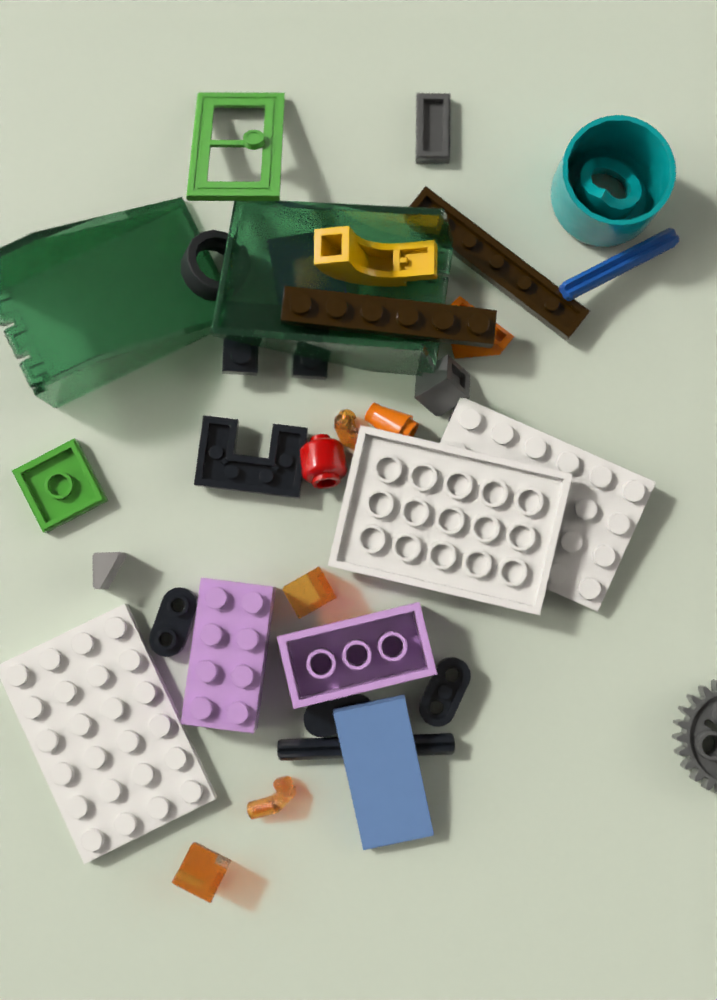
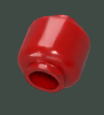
[300,434,348,489]

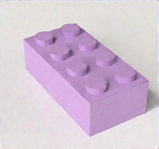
[181,578,276,733]
[277,602,437,709]

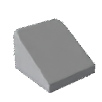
[92,552,127,589]

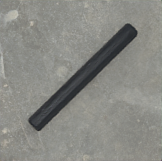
[277,733,455,761]

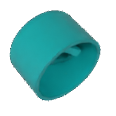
[551,115,676,247]

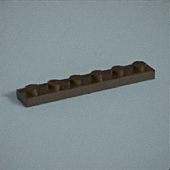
[404,186,590,341]
[281,286,497,348]

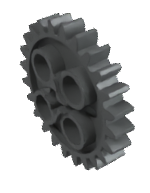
[672,679,717,793]

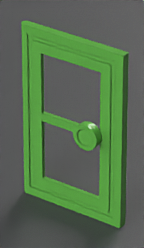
[186,92,285,201]

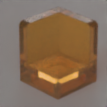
[283,567,337,619]
[172,842,232,903]

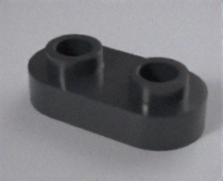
[149,587,198,657]
[419,657,471,727]

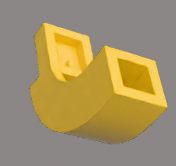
[314,226,438,287]

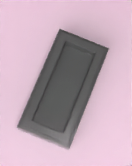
[415,93,450,164]

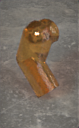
[334,409,359,450]
[247,775,296,820]

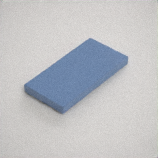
[333,694,434,850]

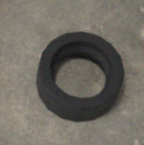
[181,230,251,302]

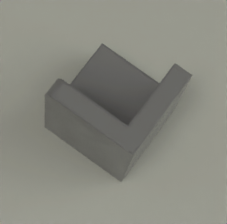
[414,354,470,416]

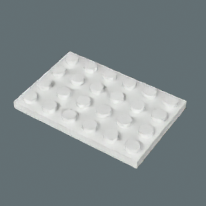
[440,398,656,612]
[328,425,573,615]
[0,604,217,864]

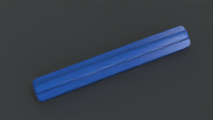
[559,228,680,301]

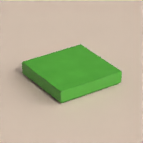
[12,438,109,533]

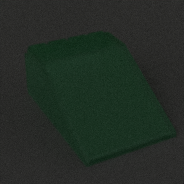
[0,197,234,408]
[210,201,453,376]

